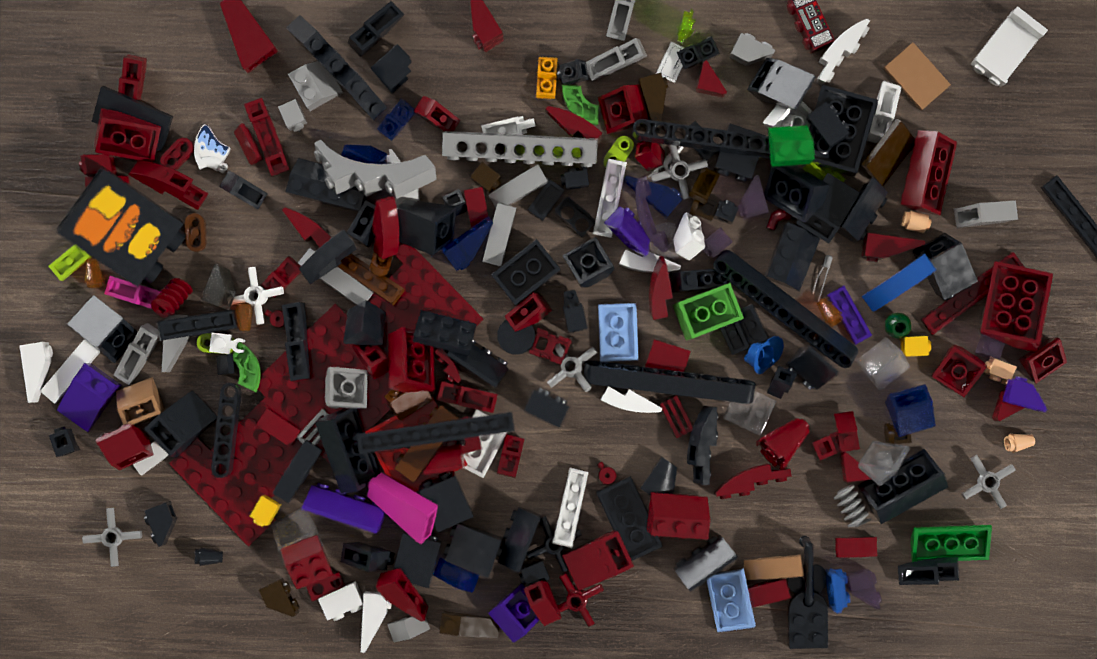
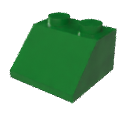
[768,125,815,167]

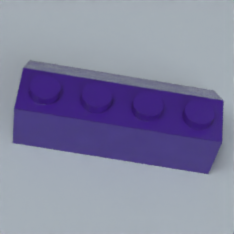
[302,482,386,533]

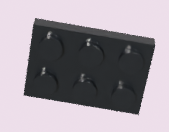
[412,310,477,356]

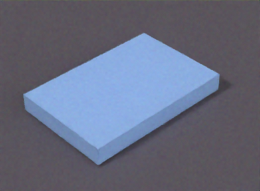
[598,303,638,362]
[707,569,756,632]

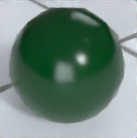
[885,312,912,339]

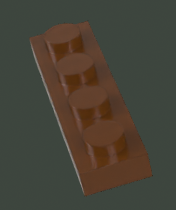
[337,254,405,306]

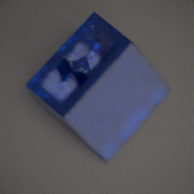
[885,384,936,437]

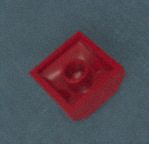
[932,344,987,397]

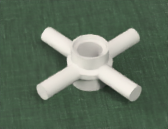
[228,267,284,325]

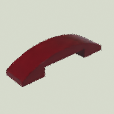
[244,98,290,176]

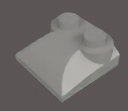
[325,367,367,409]

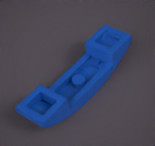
[862,254,936,312]

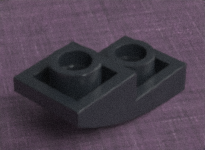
[677,36,720,70]

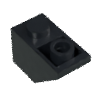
[144,501,177,547]

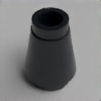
[195,547,223,566]

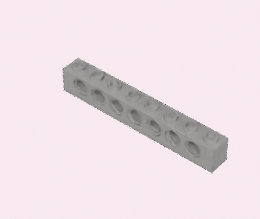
[442,131,598,167]

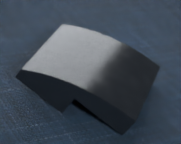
[720,304,769,355]

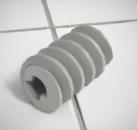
[834,484,871,528]

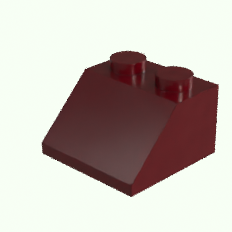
[598,84,649,134]

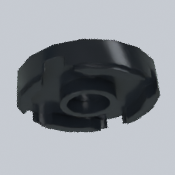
[497,319,535,355]

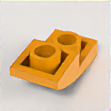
[536,57,558,99]

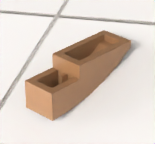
[744,554,804,580]

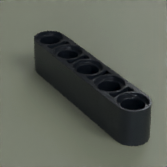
[212,383,242,478]

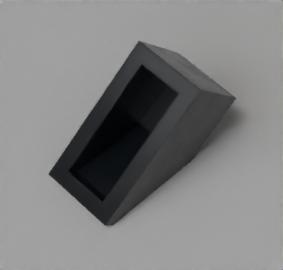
[219,171,268,209]

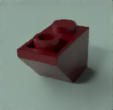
[79,154,117,177]
[524,581,562,626]

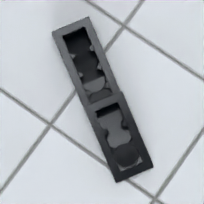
[282,302,310,381]

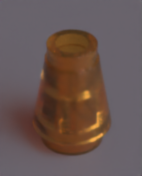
[84,259,104,288]
[816,298,843,327]
[234,303,254,331]

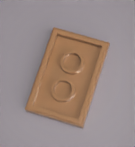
[883,43,951,111]

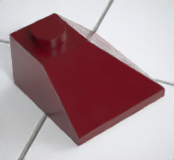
[424,441,465,475]

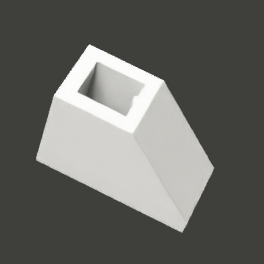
[673,212,705,260]

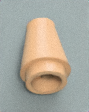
[1004,434,1035,453]

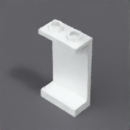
[971,7,1048,87]

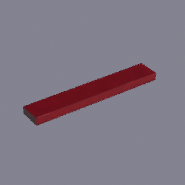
[920,252,1024,335]

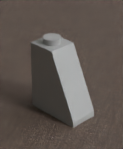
[954,200,1018,228]

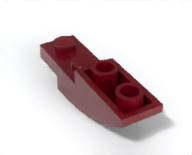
[129,160,209,210]
[714,463,792,499]

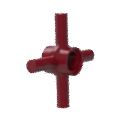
[557,573,604,627]

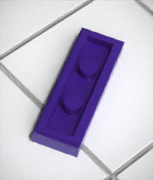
[827,286,872,345]

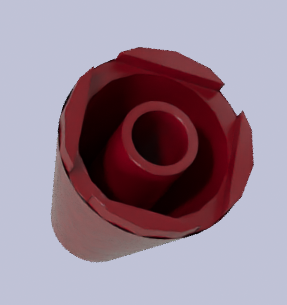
[756,418,810,470]

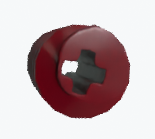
[151,278,193,318]

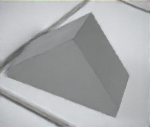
[387,615,430,642]

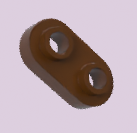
[185,213,207,252]
[369,252,393,276]

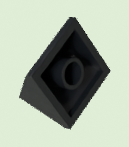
[343,300,387,346]

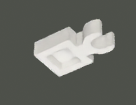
[209,333,245,354]

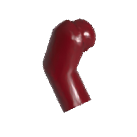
[766,209,792,231]

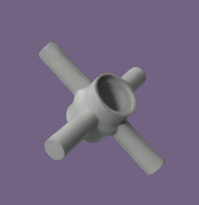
[651,145,708,199]
[547,343,597,392]
[962,455,1016,509]
[82,508,142,567]

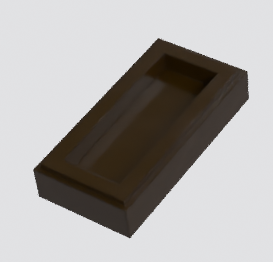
[688,167,720,204]

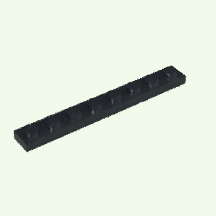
[357,412,515,454]

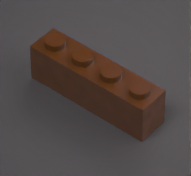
[395,405,460,482]

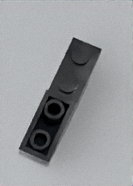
[687,406,718,485]

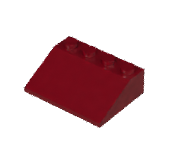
[980,261,1053,352]

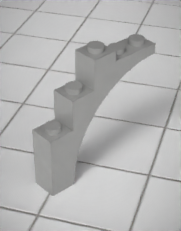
[314,140,437,199]

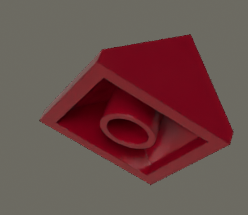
[1018,337,1067,384]

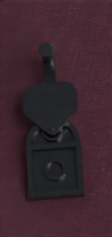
[787,536,828,649]

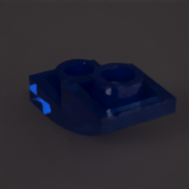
[377,99,415,141]

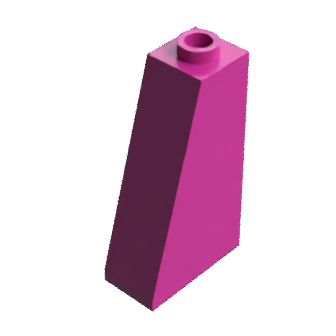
[367,473,438,544]

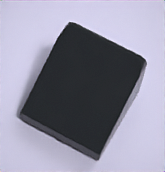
[442,189,468,216]

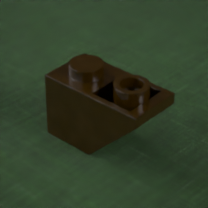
[259,578,300,617]

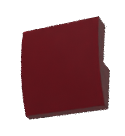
[645,340,691,372]

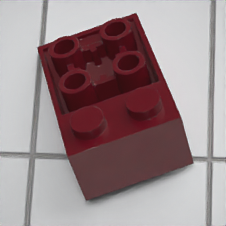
[562,531,634,590]

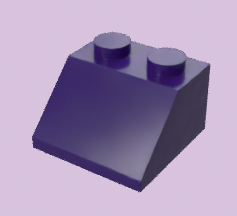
[488,583,539,643]

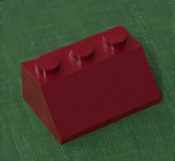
[388,327,435,393]
[647,492,710,540]

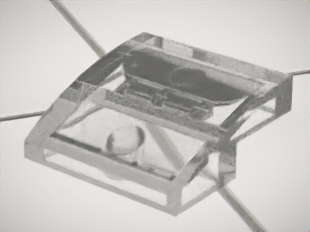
[723,391,776,436]

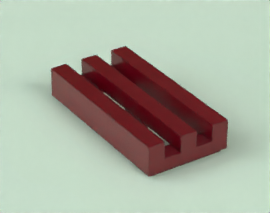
[659,396,693,438]

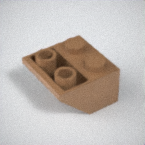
[116,377,165,425]

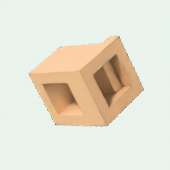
[984,359,1016,385]

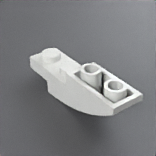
[816,19,870,86]

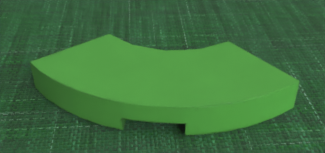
[562,85,599,126]
[233,342,261,392]

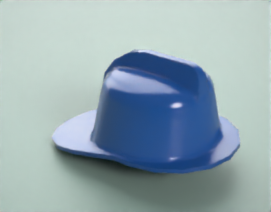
[744,336,784,374]

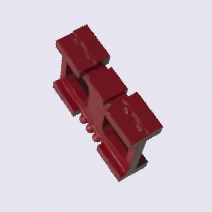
[529,328,572,365]

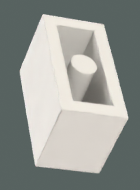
[318,581,363,621]

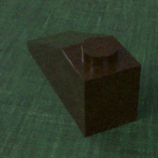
[638,72,668,135]
[439,611,499,638]

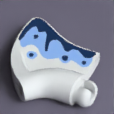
[194,124,231,173]

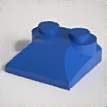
[825,569,850,613]

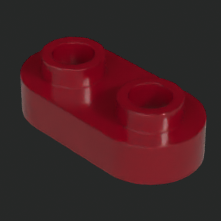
[160,138,194,170]

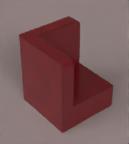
[635,141,665,171]

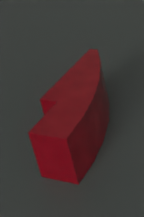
[118,55,147,101]
[545,106,602,139]
[372,196,399,259]
[282,208,332,247]
[649,256,673,320]
[434,381,498,413]
[747,578,791,608]

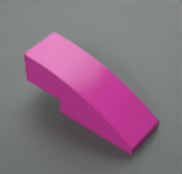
[104,276,161,309]

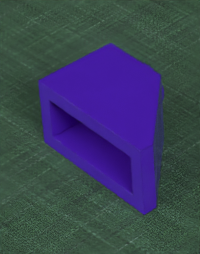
[1002,376,1047,412]

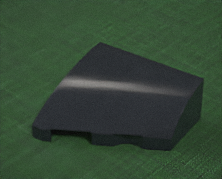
[640,456,677,495]

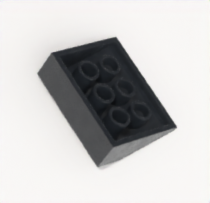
[809,85,878,177]

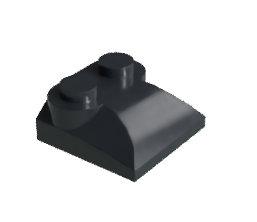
[562,237,615,288]

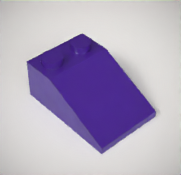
[604,207,650,256]
[57,363,122,432]

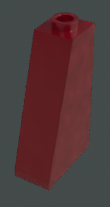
[220,0,278,73]

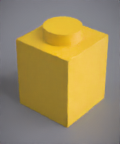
[900,336,931,357]
[250,495,282,527]

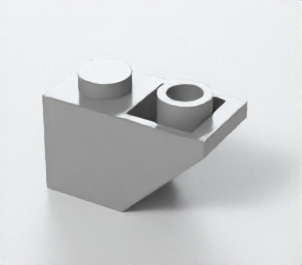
[729,33,775,66]

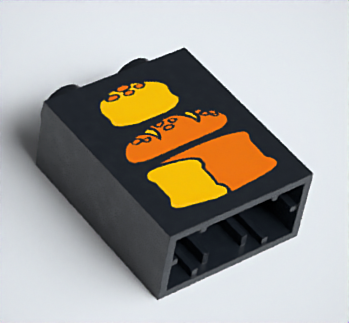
[56,166,186,287]

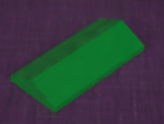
[910,525,992,562]

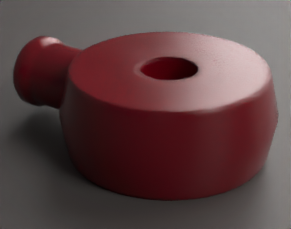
[264,309,285,328]
[597,461,616,485]

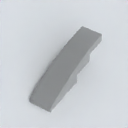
[298,248,373,305]

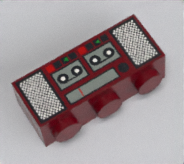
[787,0,835,53]

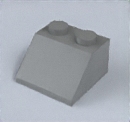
[288,61,343,111]

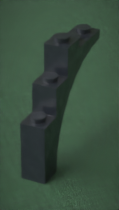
[286,15,387,120]

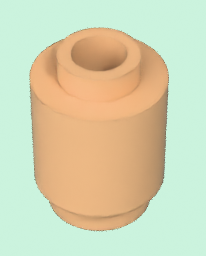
[901,211,931,233]

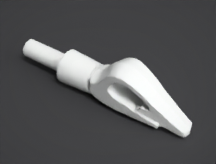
[648,146,684,177]

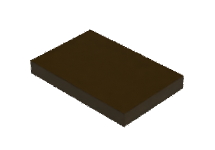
[862,119,915,186]

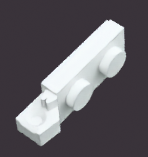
[481,116,535,135]

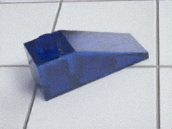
[623,176,683,218]
[441,217,493,271]

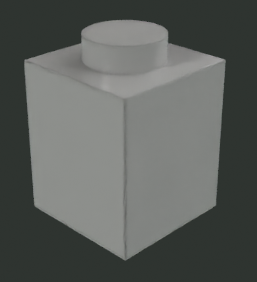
[278,99,307,131]

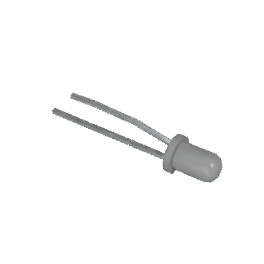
[812,255,832,302]

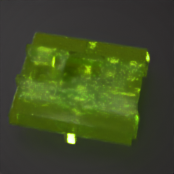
[677,9,696,45]

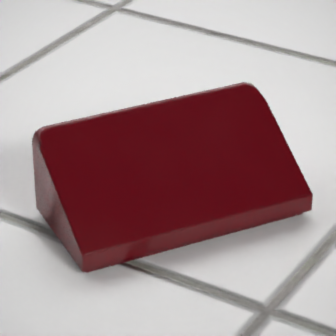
[234,123,263,165]

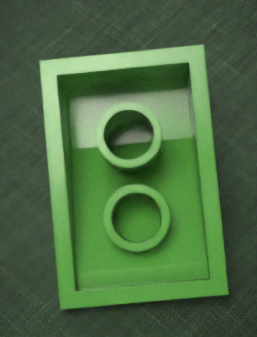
[672,283,744,340]

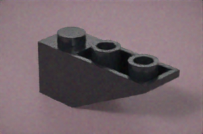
[668,269,730,293]

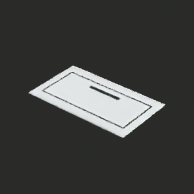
[656,42,684,83]

